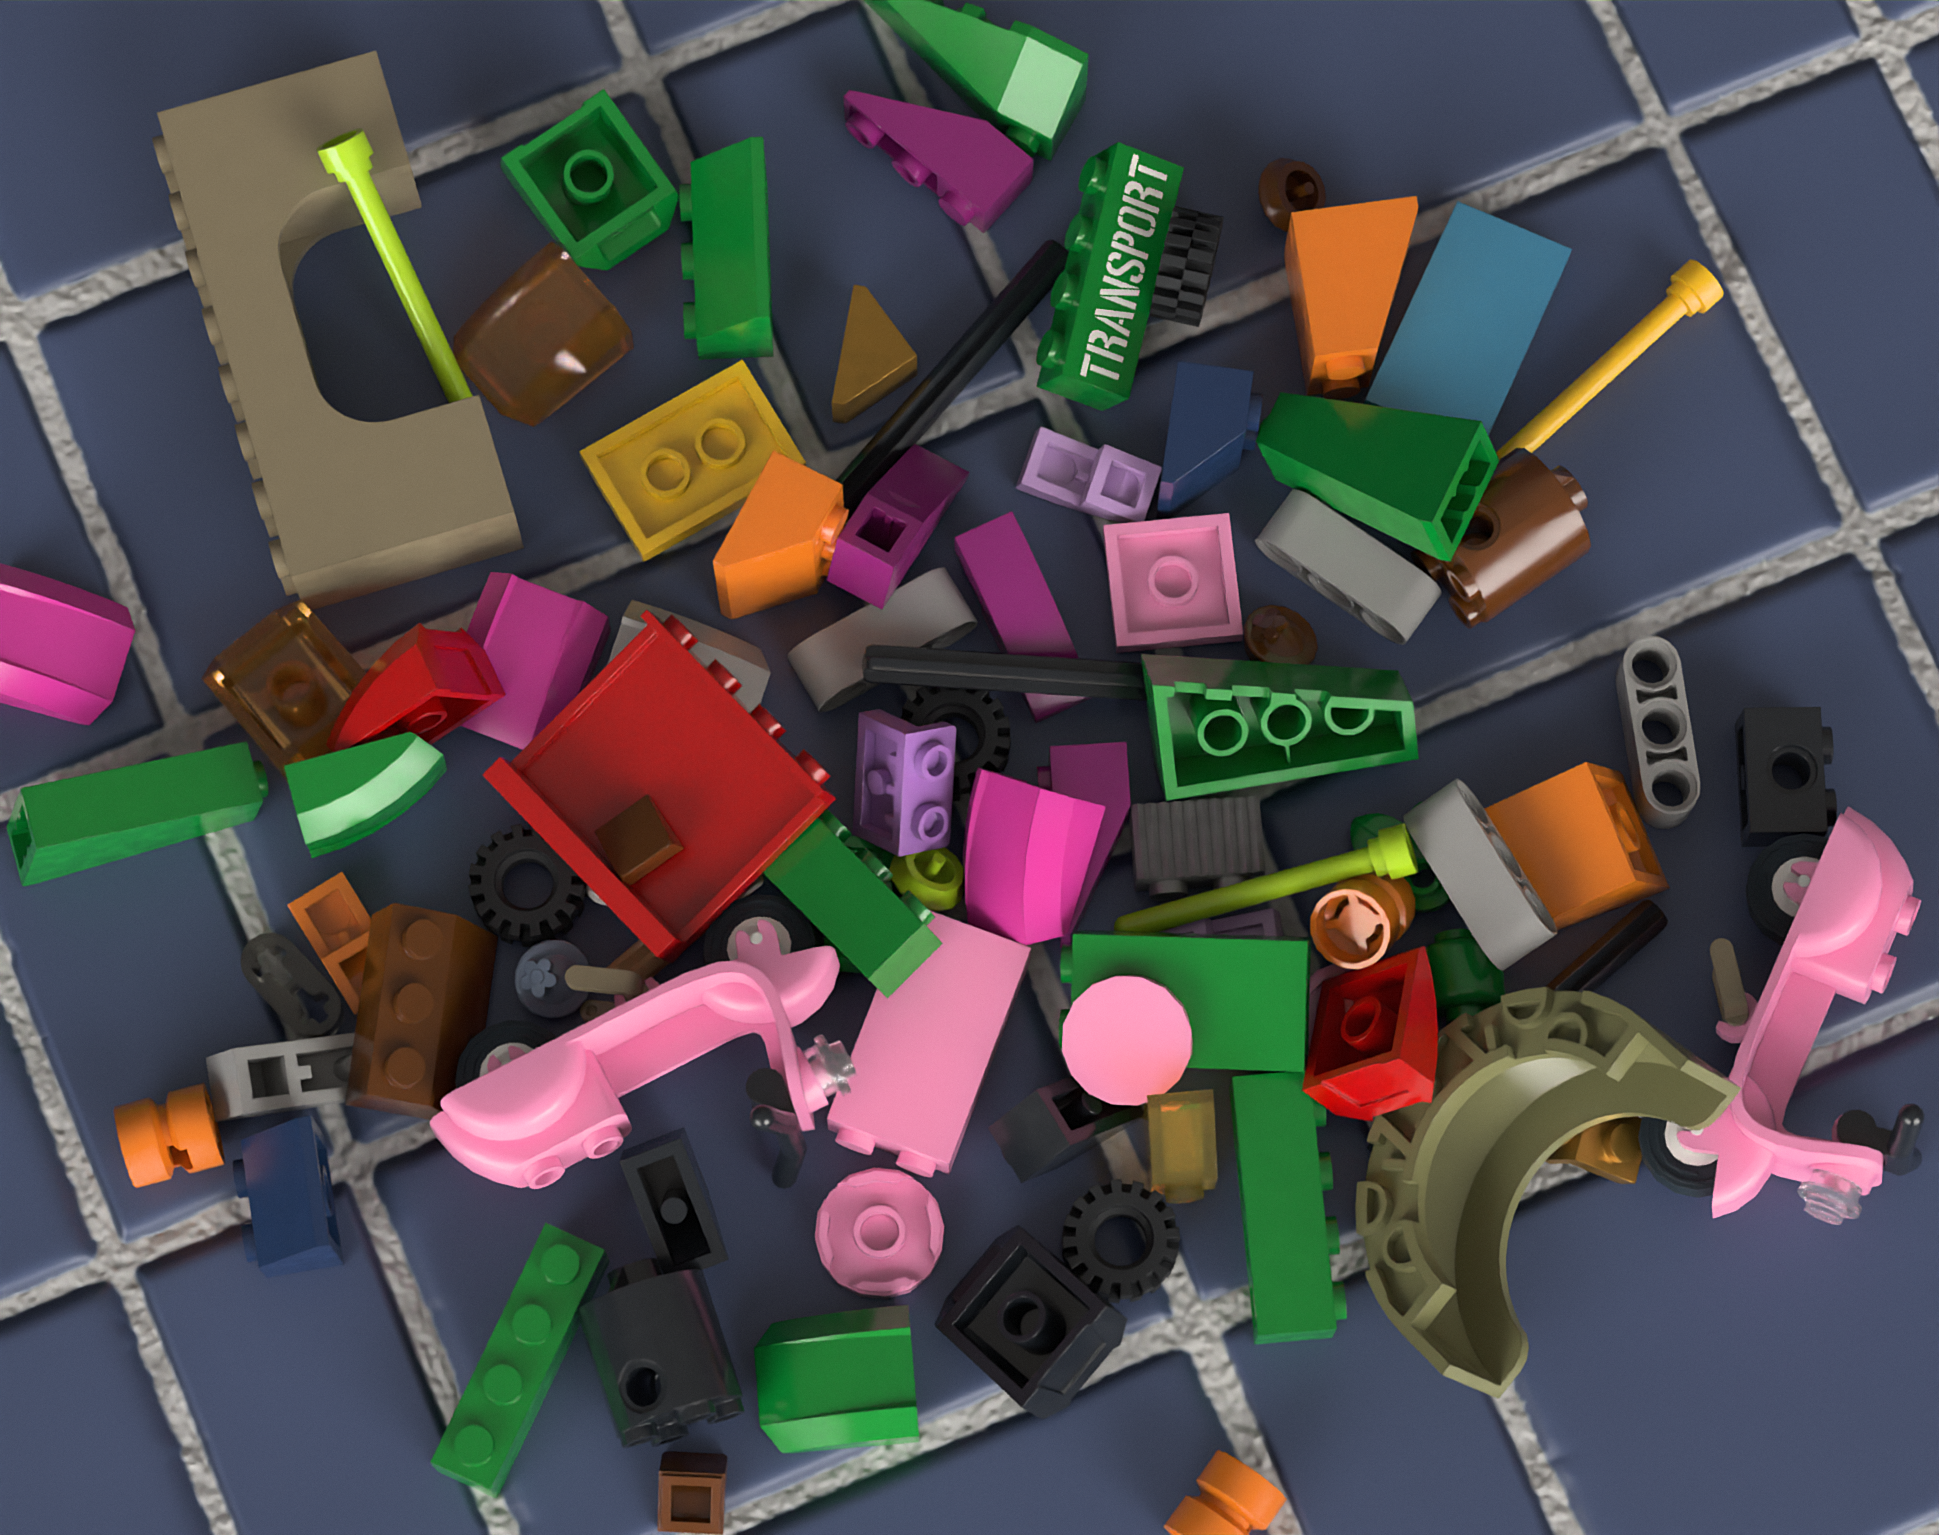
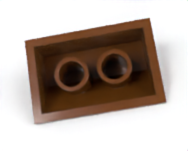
[345,903,498,1120]

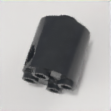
[578,1258,745,1448]

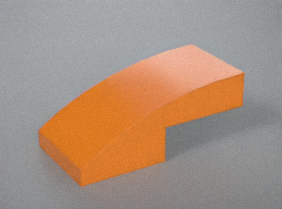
[287,872,371,1015]

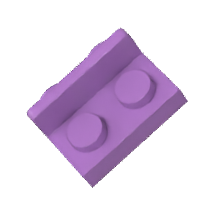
[852,709,956,857]

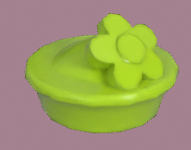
[889,847,964,912]

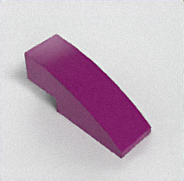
[955,511,1091,723]

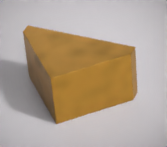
[832,285,917,424]

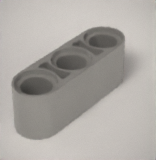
[1255,489,1442,645]
[787,567,978,713]
[1616,636,1700,829]
[1403,778,1558,971]

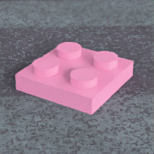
[1103,513,1243,653]

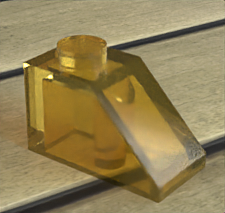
[1142,1089,1218,1203]

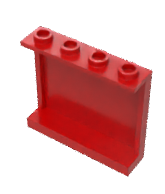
[482,609,837,963]

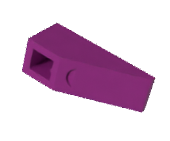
[843,90,1034,234]
[827,443,970,609]
[1037,742,1131,948]

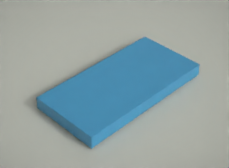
[1364,201,1572,436]

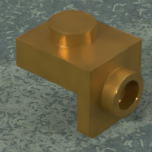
[1545,1116,1642,1184]

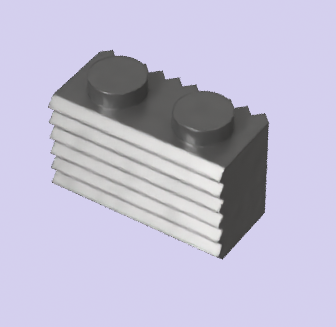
[1129,796,1266,901]

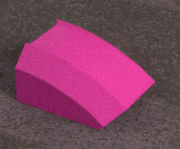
[0,563,135,725]
[460,572,611,750]
[963,767,1106,945]

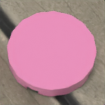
[1062,975,1193,1105]
[815,1168,944,1299]

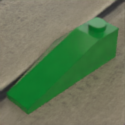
[864,0,1089,161]

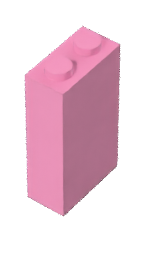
[827,910,1031,1178]

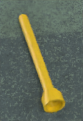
[1496,259,1724,460]

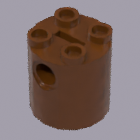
[1411,448,1591,629]

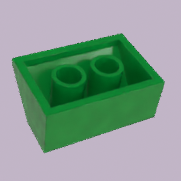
[679,137,774,360]

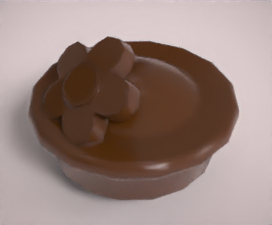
[1258,158,1326,233]
[1243,605,1318,665]

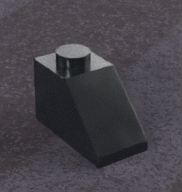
[988,1076,1146,1183]
[619,1127,729,1274]

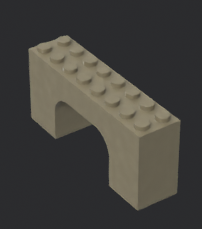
[152,50,524,612]

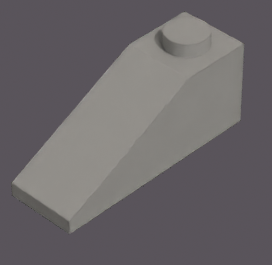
[206,1033,355,1122]

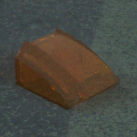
[453,241,634,427]
[201,599,366,785]

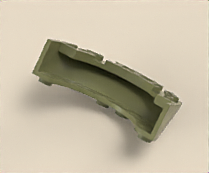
[1355,987,1742,1399]

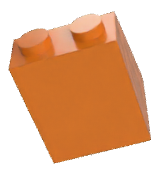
[1284,196,1419,400]
[1484,762,1670,931]

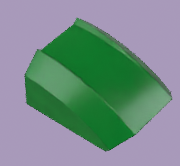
[500,89,679,271]
[284,732,448,858]
[754,1305,919,1453]

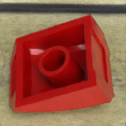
[325,623,506,752]
[1302,946,1438,1122]

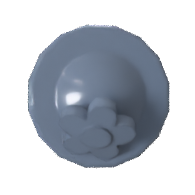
[515,939,590,1018]

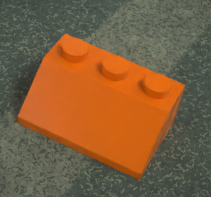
[713,450,849,619]

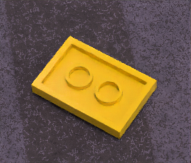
[579,359,807,562]

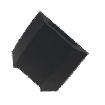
[934,1225,1127,1420]

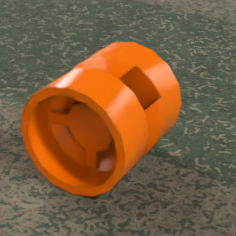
[1310,871,1415,970]
[114,1083,225,1188]
[1163,1450,1287,1535]

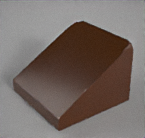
[595,795,684,885]
[657,1451,728,1535]

